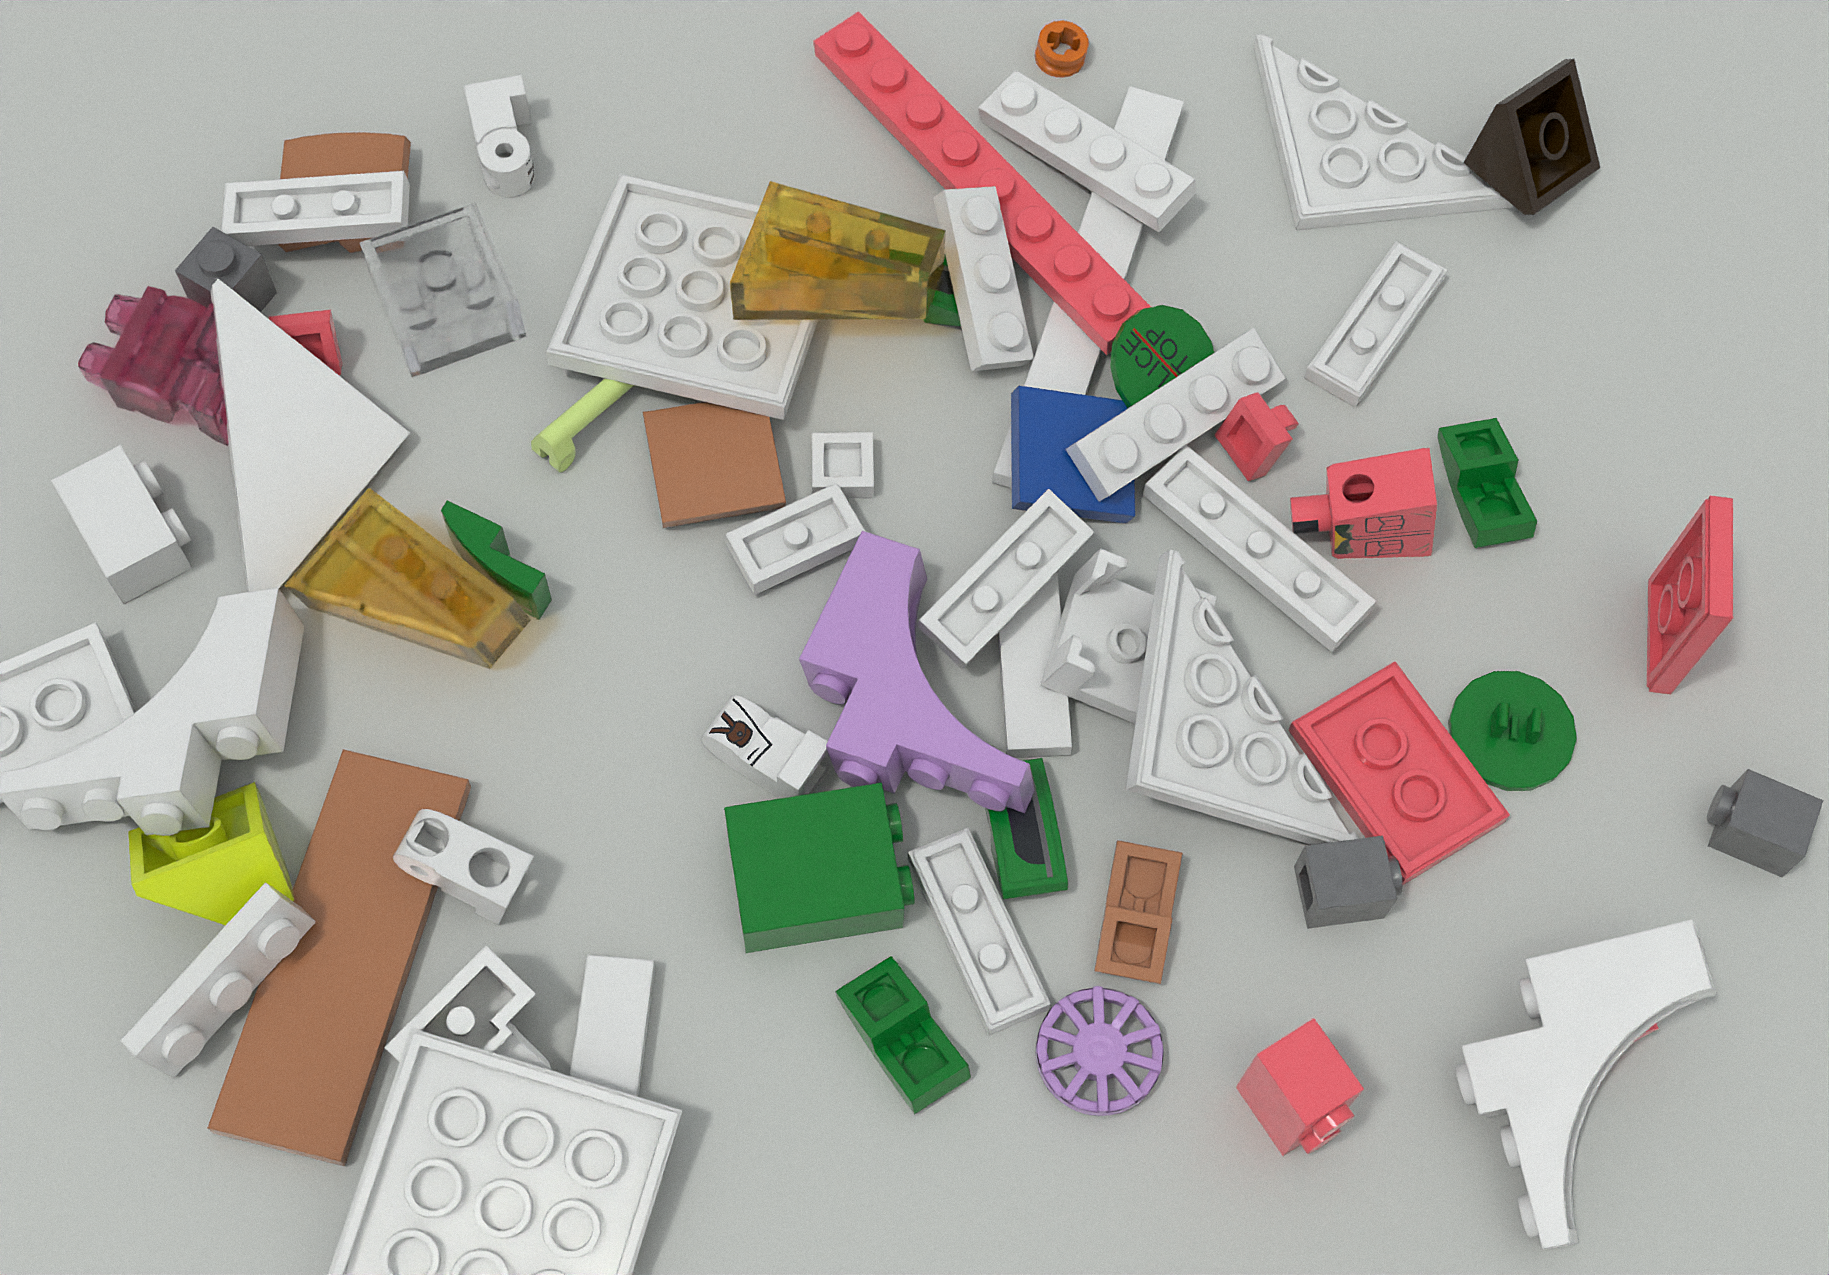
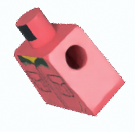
[1290,448,1437,559]

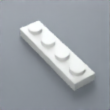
[978,70,1196,232]
[1066,327,1286,501]
[1143,445,1376,652]

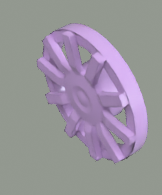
[1035,986,1163,1116]

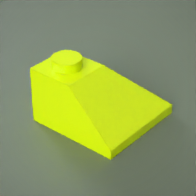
[128,782,295,925]

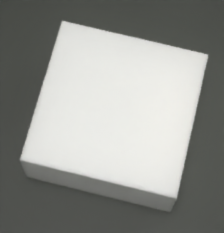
[812,432,874,498]

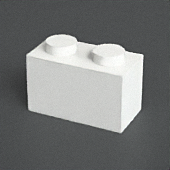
[51,444,192,605]

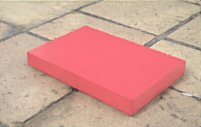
[1647,495,1733,695]
[1288,661,1510,886]

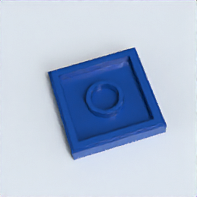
[1011,386,1135,523]

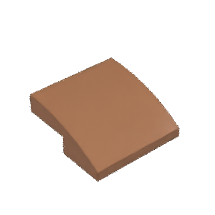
[277,132,411,253]
[643,402,786,528]

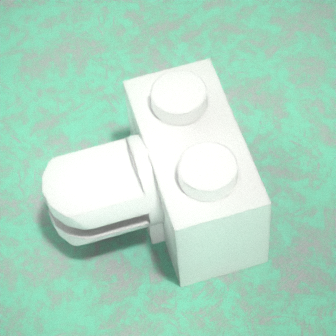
[384,946,551,1070]

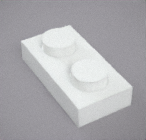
[725,483,866,595]

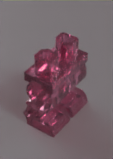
[78,286,229,446]

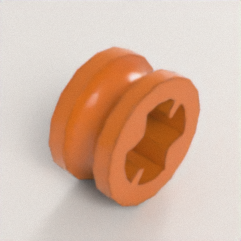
[1035,20,1089,78]

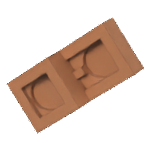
[1094,840,1183,984]

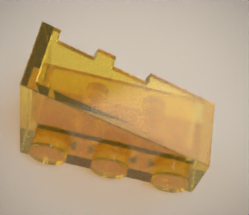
[730,181,946,320]
[285,488,531,669]

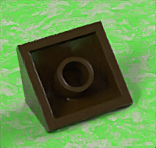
[1463,58,1601,215]

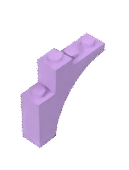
[799,531,1035,813]

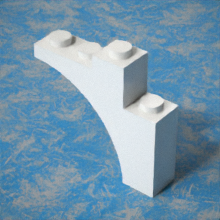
[0,588,304,836]
[1456,919,1717,1249]

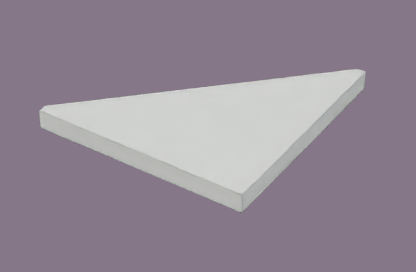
[1254,34,1514,230]
[210,279,410,592]
[1126,549,1359,845]

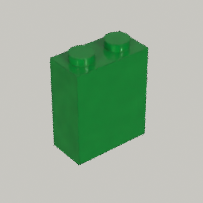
[724,783,915,953]

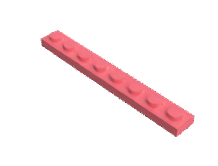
[813,11,1151,355]

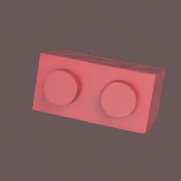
[1236,1018,1364,1156]

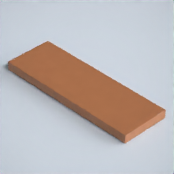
[207,749,471,1167]

